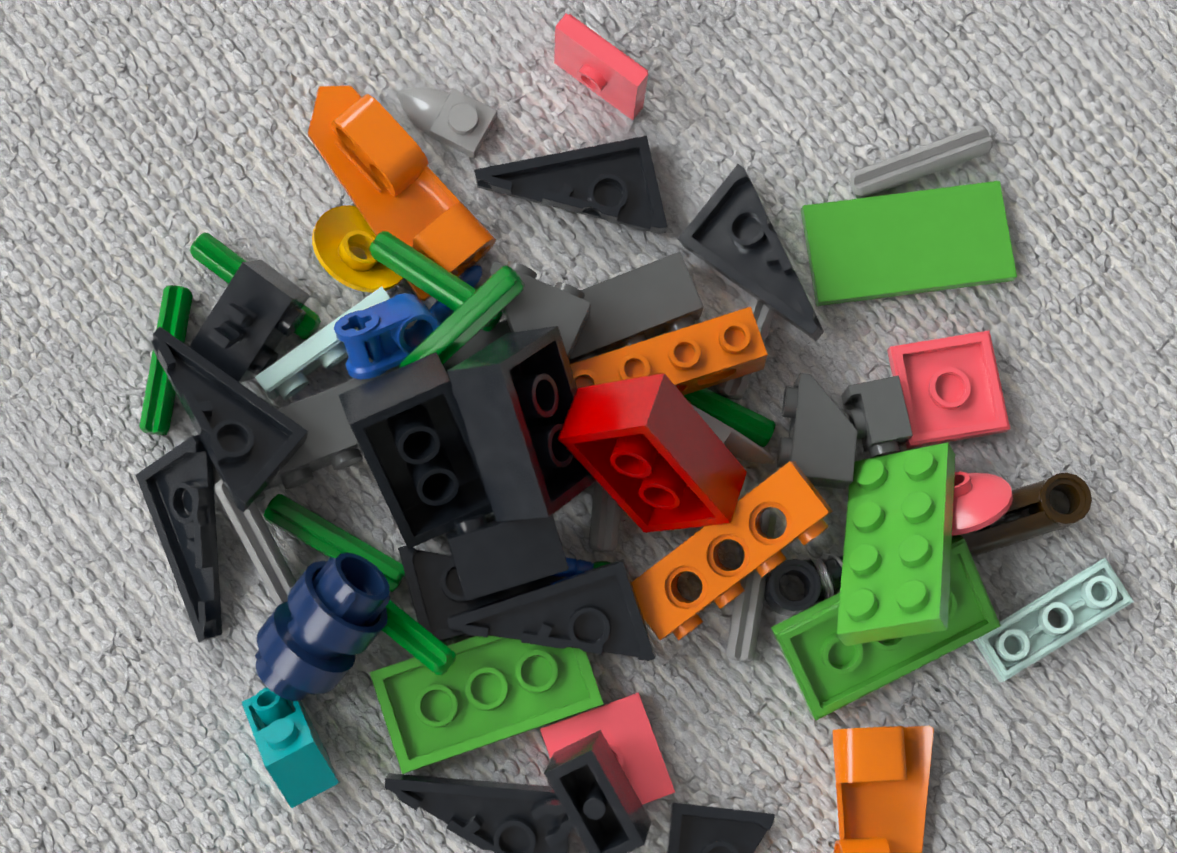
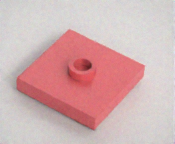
[554,13,649,120]
[887,330,1010,449]
[540,692,675,805]

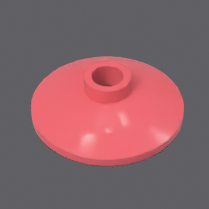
[952,472,1013,536]

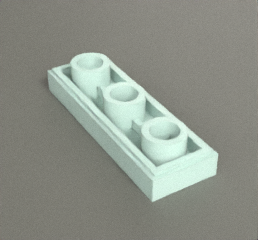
[255,287,390,400]
[974,558,1134,682]

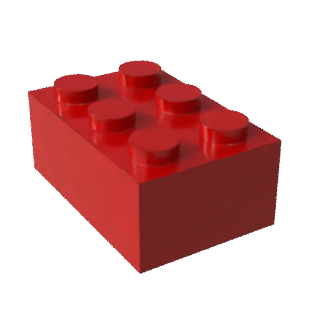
[558,373,747,533]

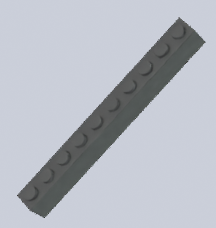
[213,252,704,503]

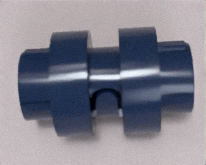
[255,553,391,701]

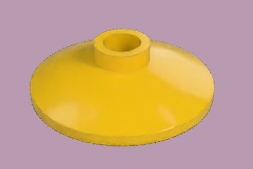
[312,205,403,293]

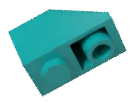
[242,687,339,809]

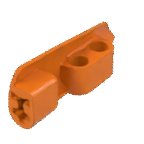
[308,85,496,301]
[832,725,934,853]

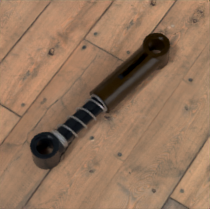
[764,473,1092,616]

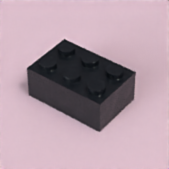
[447,326,596,522]
[338,352,493,549]

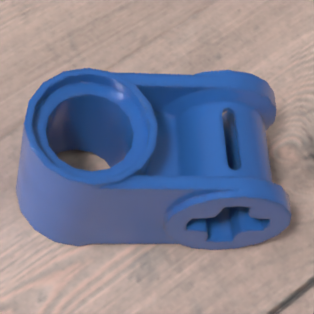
[334,293,440,380]

